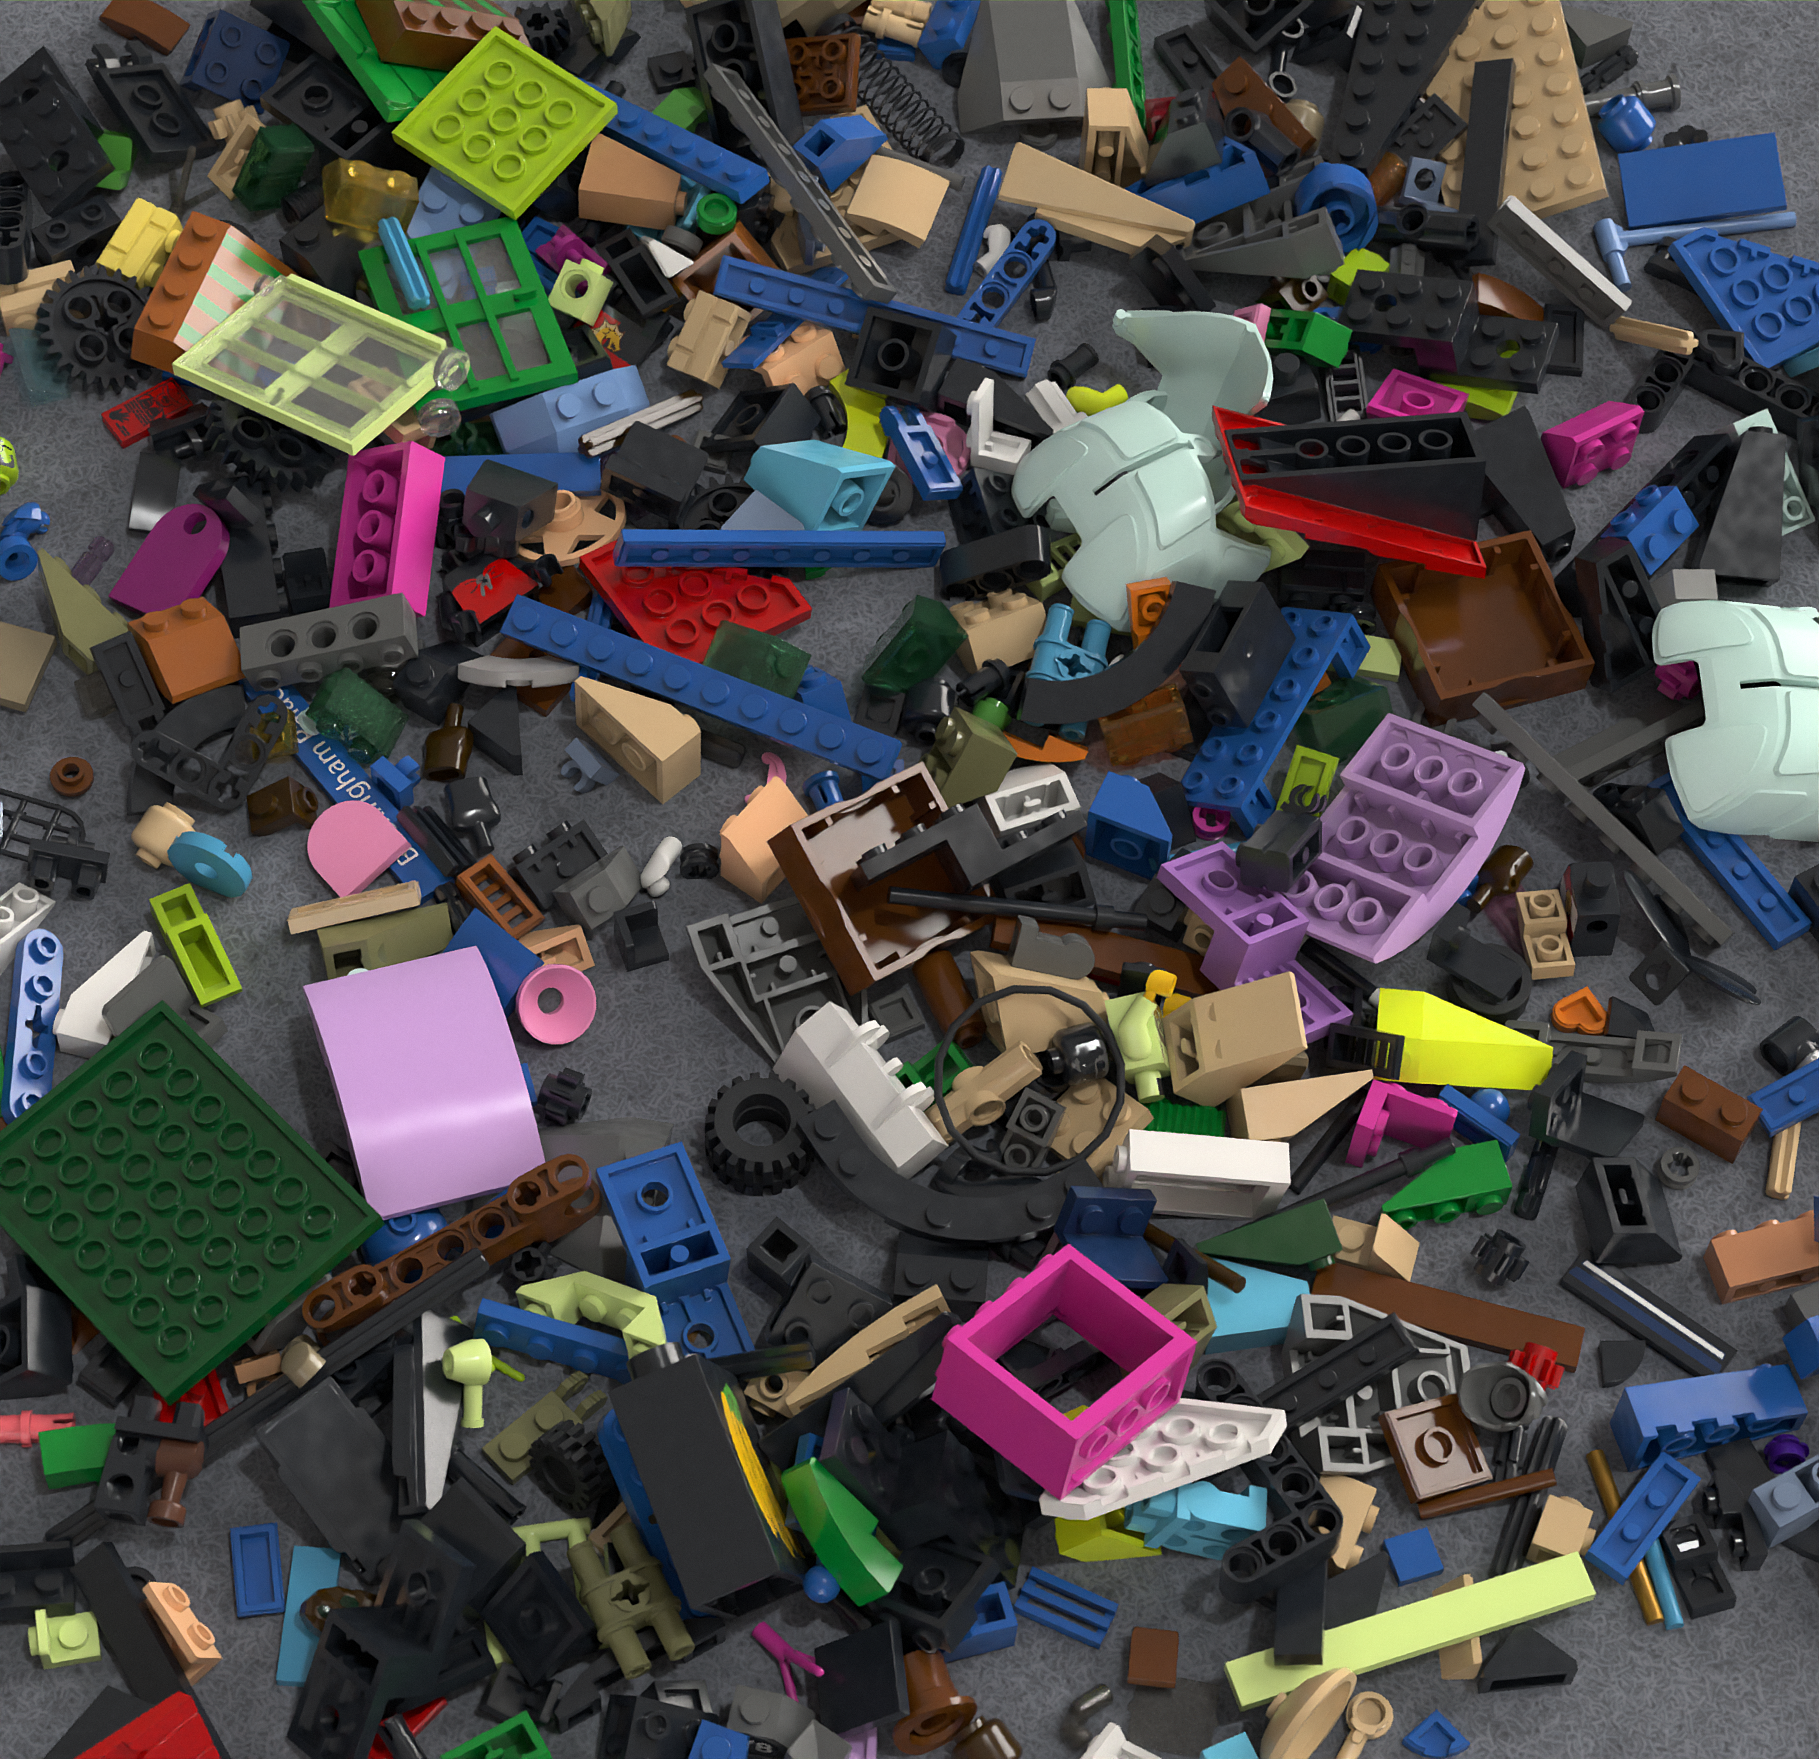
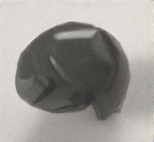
[1458,1362,1548,1432]

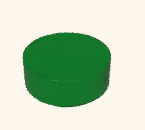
[696,193,737,235]

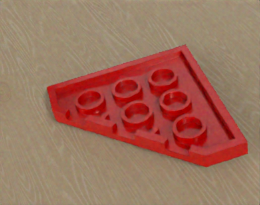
[579,540,812,667]

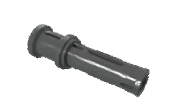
[1584,74,1681,119]

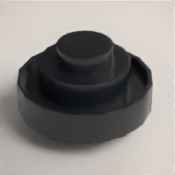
[868,464,914,524]

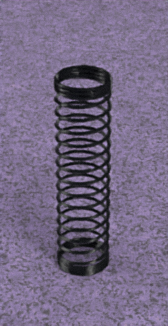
[813,13,965,169]

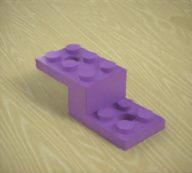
[1156,841,1354,1044]

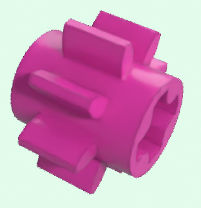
[1655,661,1701,701]

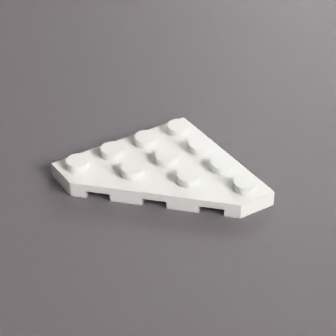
[1039,1398,1287,1520]

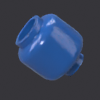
[1597,94,1656,153]

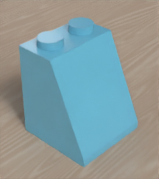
[743,440,895,531]

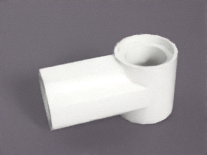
[1025,379,1088,434]

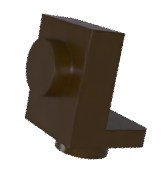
[247,776,318,837]

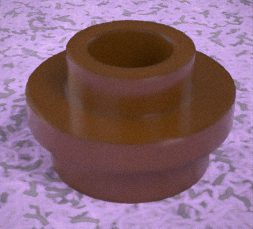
[50,757,94,797]

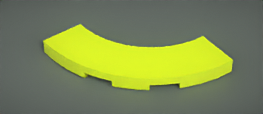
[829,369,888,459]

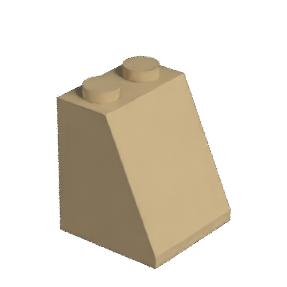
[970,950,1110,1053]

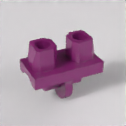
[535,224,611,296]

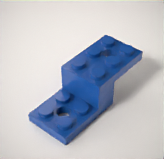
[595,1141,755,1359]

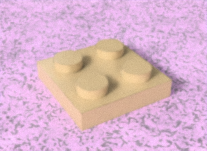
[1050,1077,1154,1178]

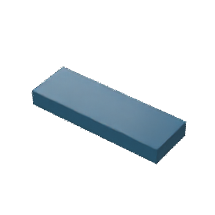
[276,1546,342,1687]

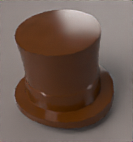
[892,1650,978,1755]

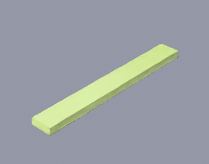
[1224,1551,1596,1712]

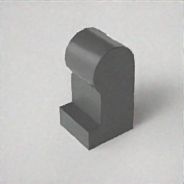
[1007,915,1095,979]

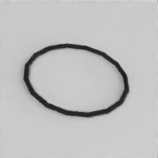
[934,985,1125,1176]

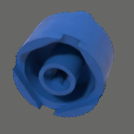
[1294,162,1379,256]

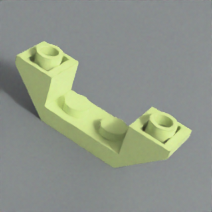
[516,1271,667,1359]

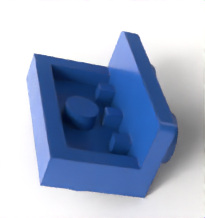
[917,0,981,70]
[1601,485,1699,576]

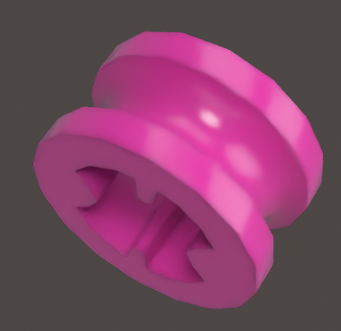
[1191,807,1231,841]

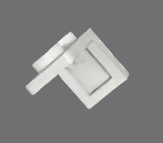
[966,378,1031,475]

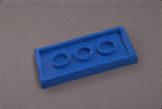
[1617,132,1787,231]

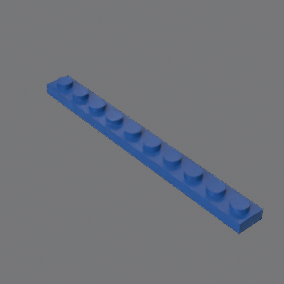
[500,594,903,782]

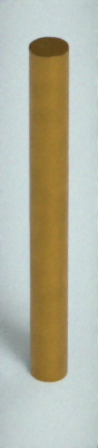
[1586,1449,1665,1626]

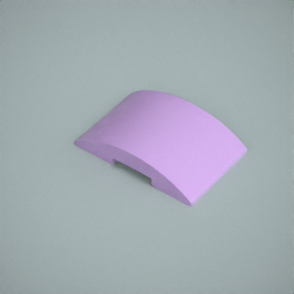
[1278,713,1525,964]
[303,946,545,1220]

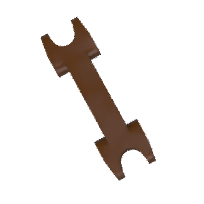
[302,1154,603,1346]

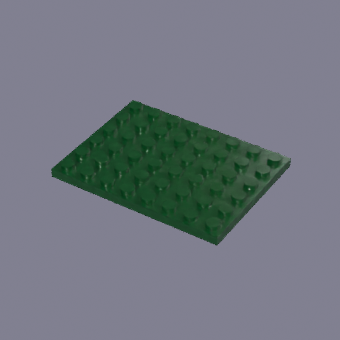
[0,1000,385,1406]

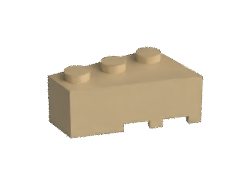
[1078,87,1149,189]

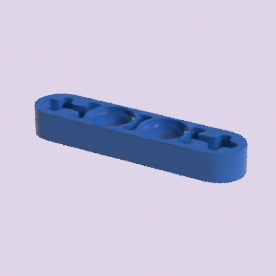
[957,219,1056,328]

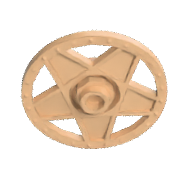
[516,490,627,567]

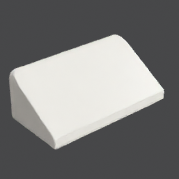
[639,236,694,278]

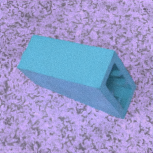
[1204,1256,1310,1355]

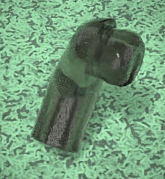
[1059,1683,1114,1752]

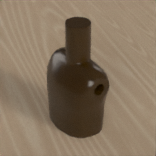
[423,703,474,783]
[1467,845,1534,913]

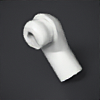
[973,224,1012,278]

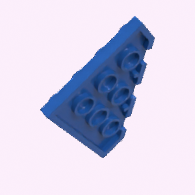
[1667,227,1819,370]

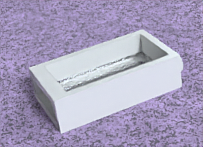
[1103,1129,1291,1221]

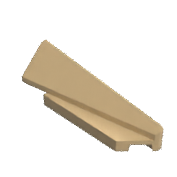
[998,142,1195,255]

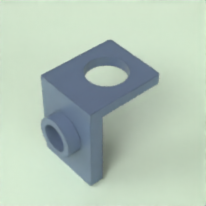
[1399,156,1459,213]

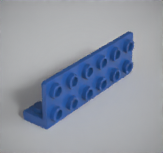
[1180,607,1371,839]

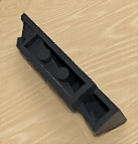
[392,1310,474,1519]
[757,1311,962,1472]

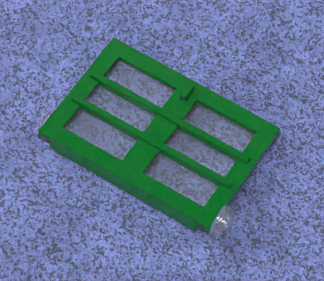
[358,216,578,437]

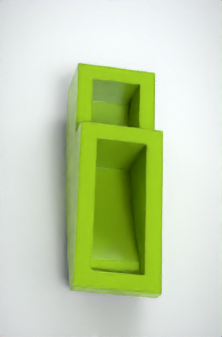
[149,883,242,1008]

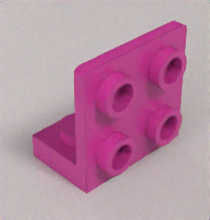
[1345,1079,1458,1168]

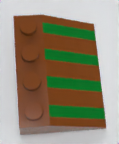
[130,211,303,388]

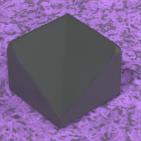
[784,1719,852,1759]

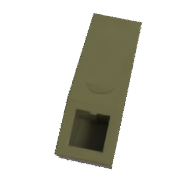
[571,0,632,56]
[37,548,128,679]
[317,903,453,980]

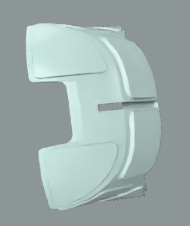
[1045,309,1273,533]
[1011,390,1271,632]
[1652,600,1819,842]

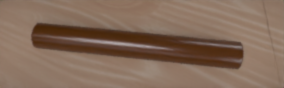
[1417,1468,1557,1520]

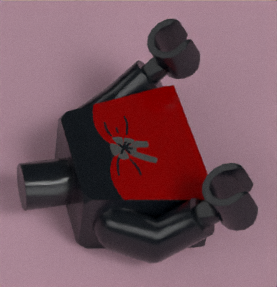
[439,549,564,647]

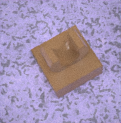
[231,1350,282,1397]

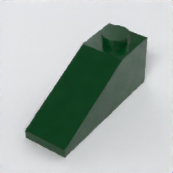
[1193,1198,1343,1272]

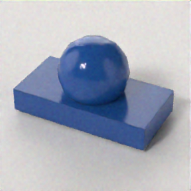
[1437,1084,1520,1163]

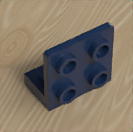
[179,9,290,114]
[1053,1186,1169,1290]

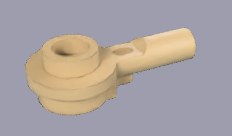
[1336,1691,1394,1759]

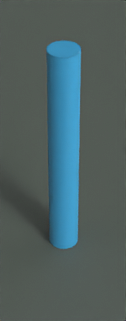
[1644,1538,1684,1630]

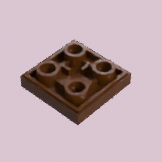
[785,33,861,117]

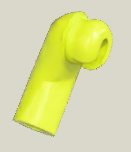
[1066,384,1128,416]

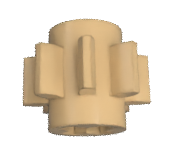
[208,99,259,144]

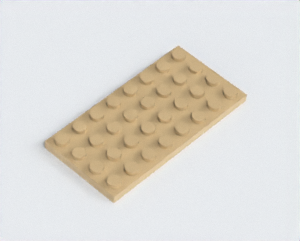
[1421,0,1609,219]

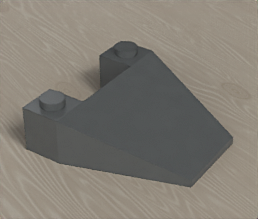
[1175,155,1344,279]

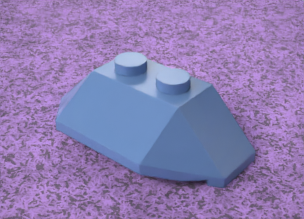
[489,365,650,463]

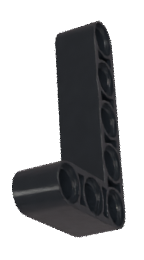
[1628,329,1819,440]
[1194,1359,1343,1604]

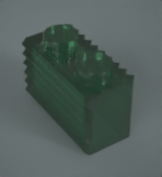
[232,123,315,212]
[305,667,409,765]

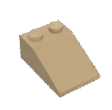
[574,676,701,804]
[1226,1069,1374,1143]

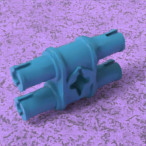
[1023,603,1112,742]

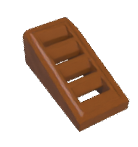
[455,853,545,940]

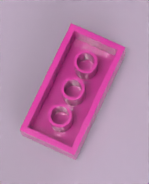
[329,441,445,618]

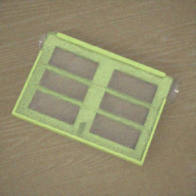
[172,274,470,456]

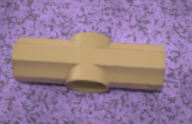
[924,1040,1043,1144]

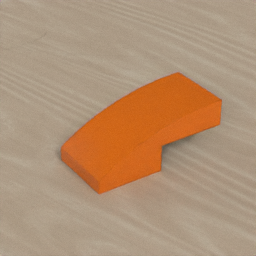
[1003,731,1088,762]

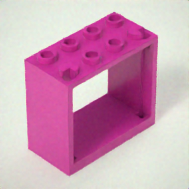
[932,1244,1197,1501]

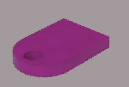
[108,504,230,616]

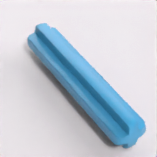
[378,216,430,311]

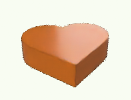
[1551,986,1607,1036]

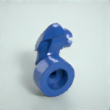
[0,502,50,581]

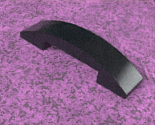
[554,1618,726,1735]

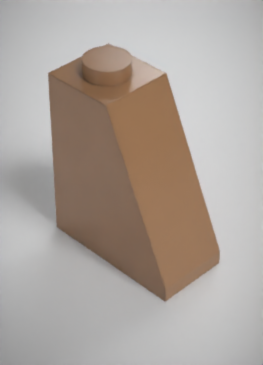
[578,134,688,230]

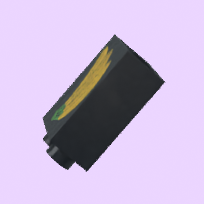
[608,1342,811,1620]

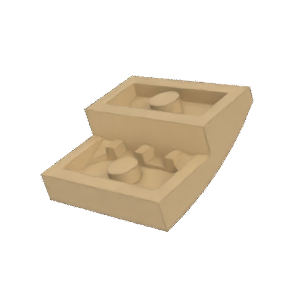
[844,154,950,248]

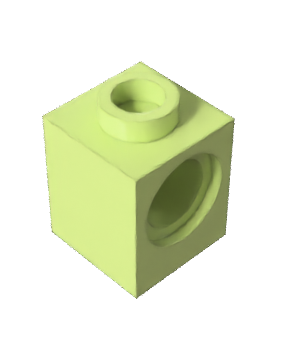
[548,258,614,326]

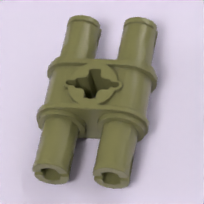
[566,1522,695,1680]

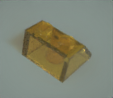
[322,158,419,235]

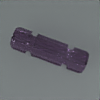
[71,536,115,586]

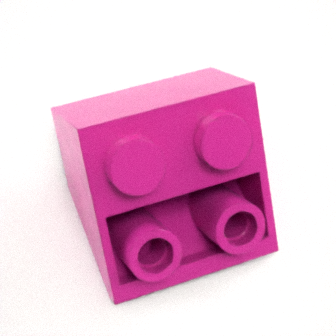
[1541,401,1644,489]

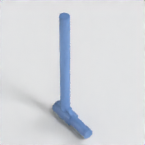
[1593,212,1797,292]

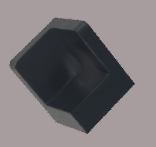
[613,901,669,972]

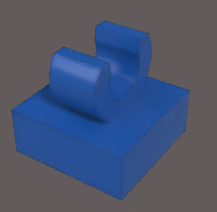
[370,755,421,811]

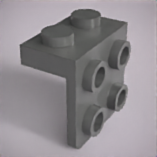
[102,955,228,1047]

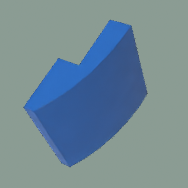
[443,908,544,1020]

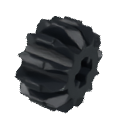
[514,1,571,61]

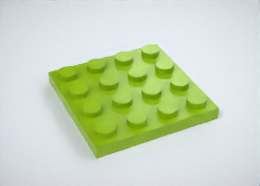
[392,26,618,221]

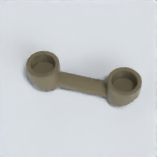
[281,1334,326,1388]

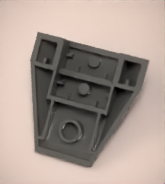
[957,0,1112,135]
[685,895,868,1065]
[471,1117,674,1283]
[1281,1294,1480,1476]

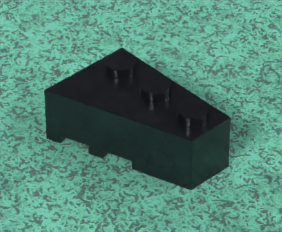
[1574,536,1661,693]

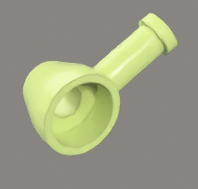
[442,1339,492,1428]

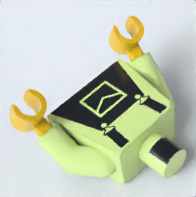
[1105,970,1191,1103]

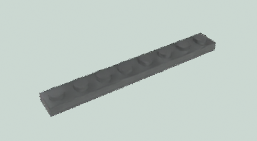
[703,63,898,304]
[1472,692,1735,945]

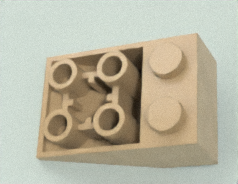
[1162,971,1308,1107]

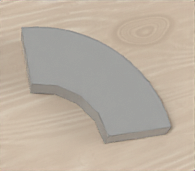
[458,655,579,688]

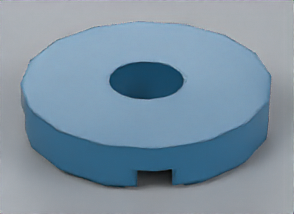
[167,831,253,898]

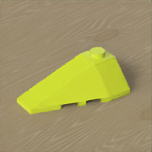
[1373,988,1553,1090]

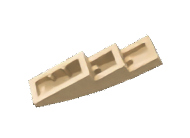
[785,1284,951,1416]

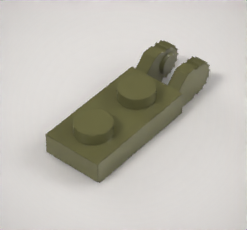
[482,1370,608,1485]

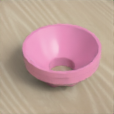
[516,964,596,1045]

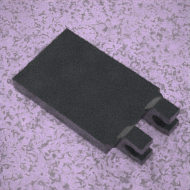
[85,41,219,164]

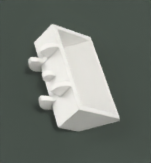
[772,1001,949,1180]

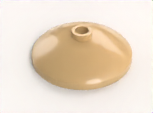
[1260,1667,1357,1759]

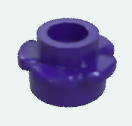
[1763,1434,1810,1474]

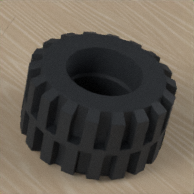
[705,1072,816,1197]

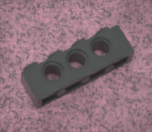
[240,592,418,692]

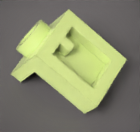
[28,1609,102,1669]

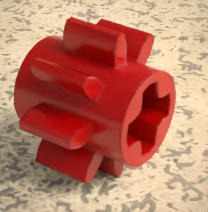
[1507,1342,1565,1391]

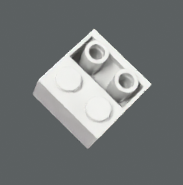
[972,762,1081,838]

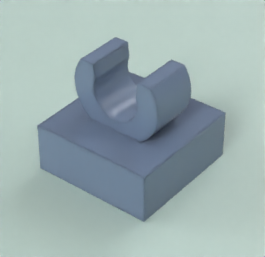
[560,737,620,793]

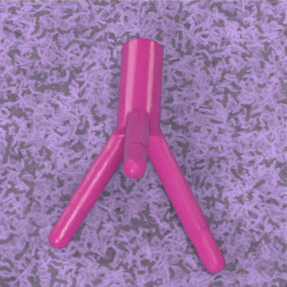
[752,1621,824,1703]

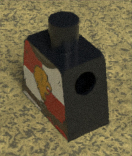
[1557,861,1621,957]

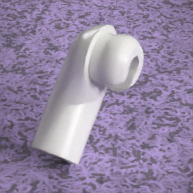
[640,836,682,897]

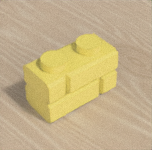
[96,197,183,290]

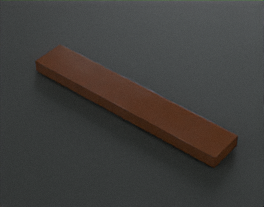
[989,915,1221,999]
[1311,1262,1585,1373]

